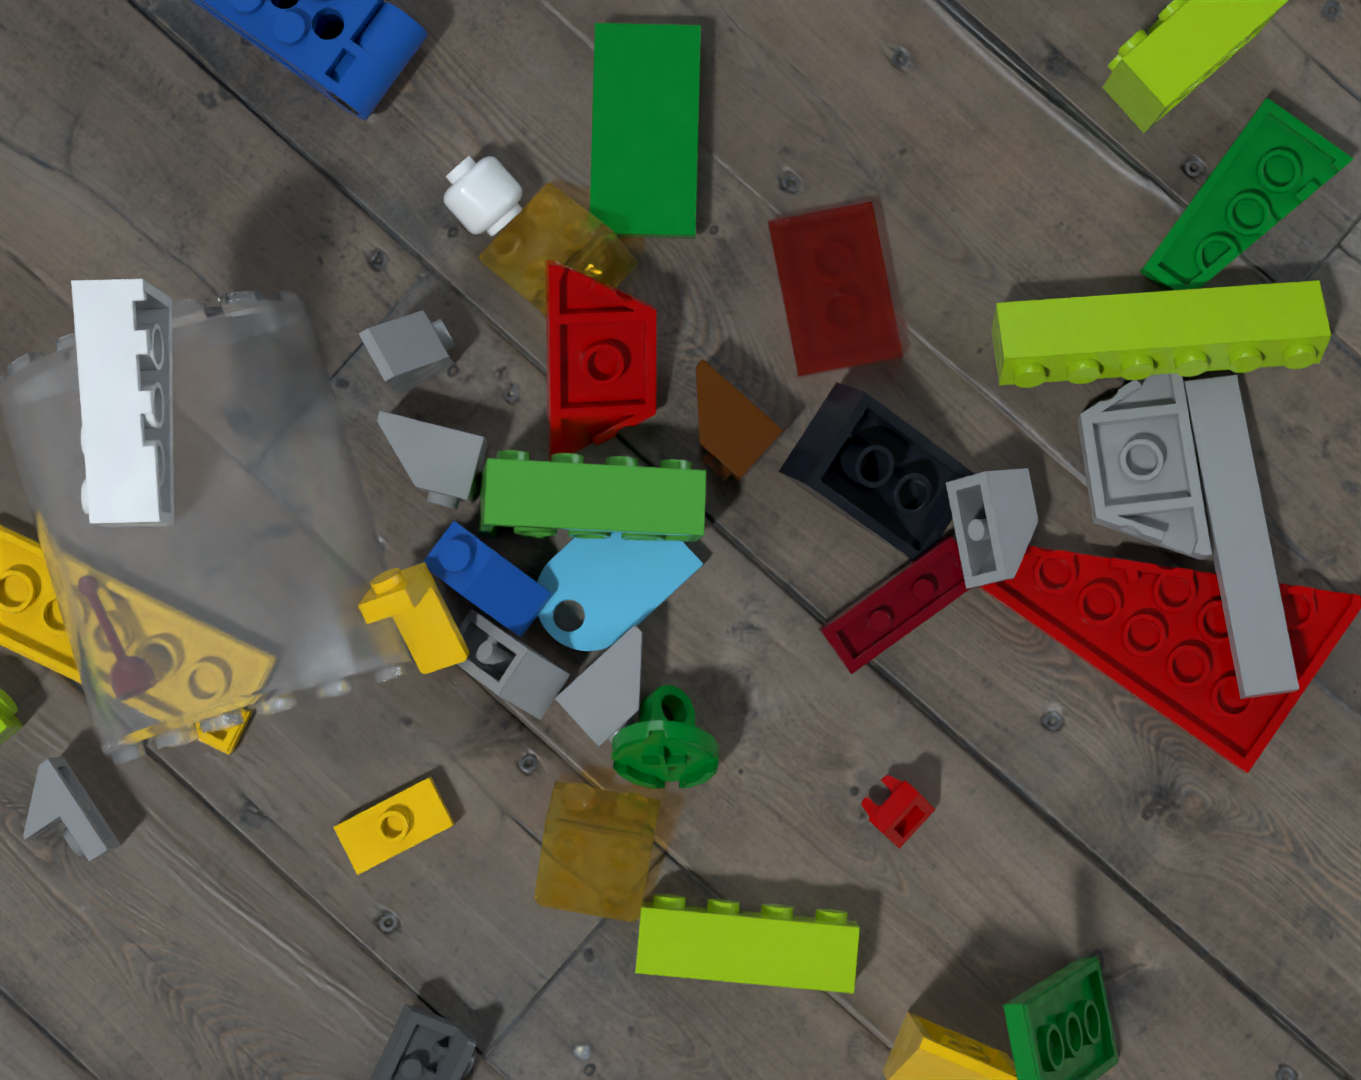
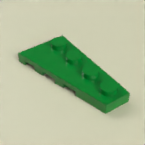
[1139,97,1354,291]

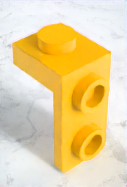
[357,562,470,674]

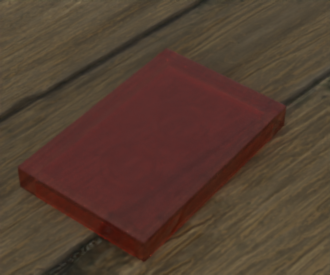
[767,201,903,378]

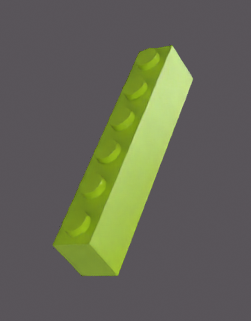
[991,280,1331,388]

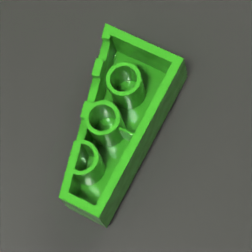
[478,450,706,542]

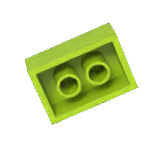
[1102,0,1289,133]

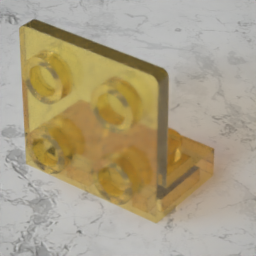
[479,183,639,320]

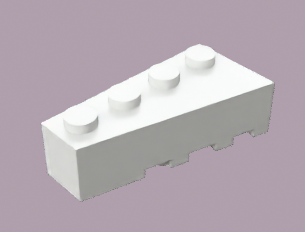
[71,279,174,527]

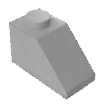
[358,310,456,395]
[377,410,489,510]
[946,468,1039,589]
[457,609,570,720]
[554,625,643,747]

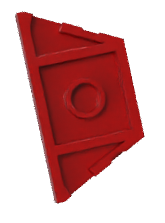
[545,260,657,462]

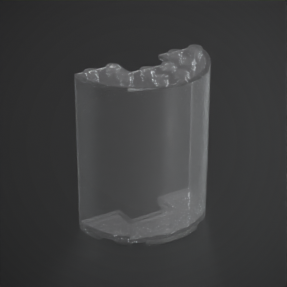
[0,290,415,765]

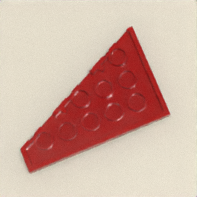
[978,545,1361,773]

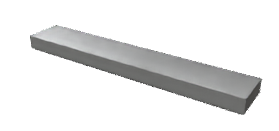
[1184,375,1299,699]

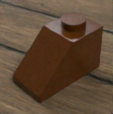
[696,359,783,483]

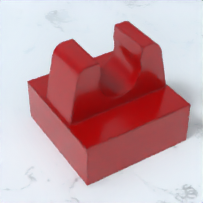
[861,775,936,849]

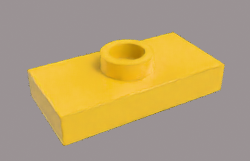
[333,777,455,875]

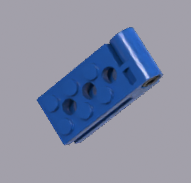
[190,0,428,121]

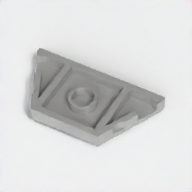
[1077,373,1212,560]

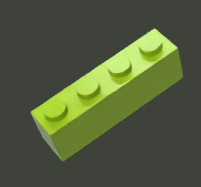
[635,894,860,994]

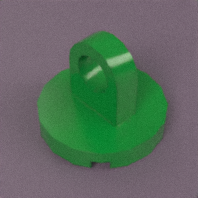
[611,684,719,789]

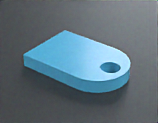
[537,532,703,651]

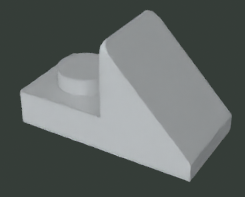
[23,757,121,862]

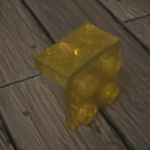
[534,781,661,922]

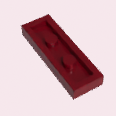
[818,536,971,674]

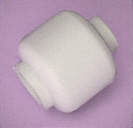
[443,156,523,237]

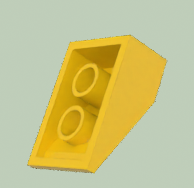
[883,1011,1017,1080]

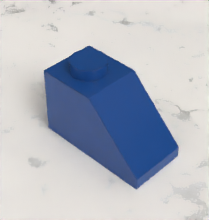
[422,521,553,637]

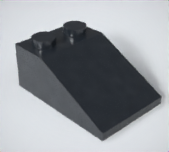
[778,382,975,561]

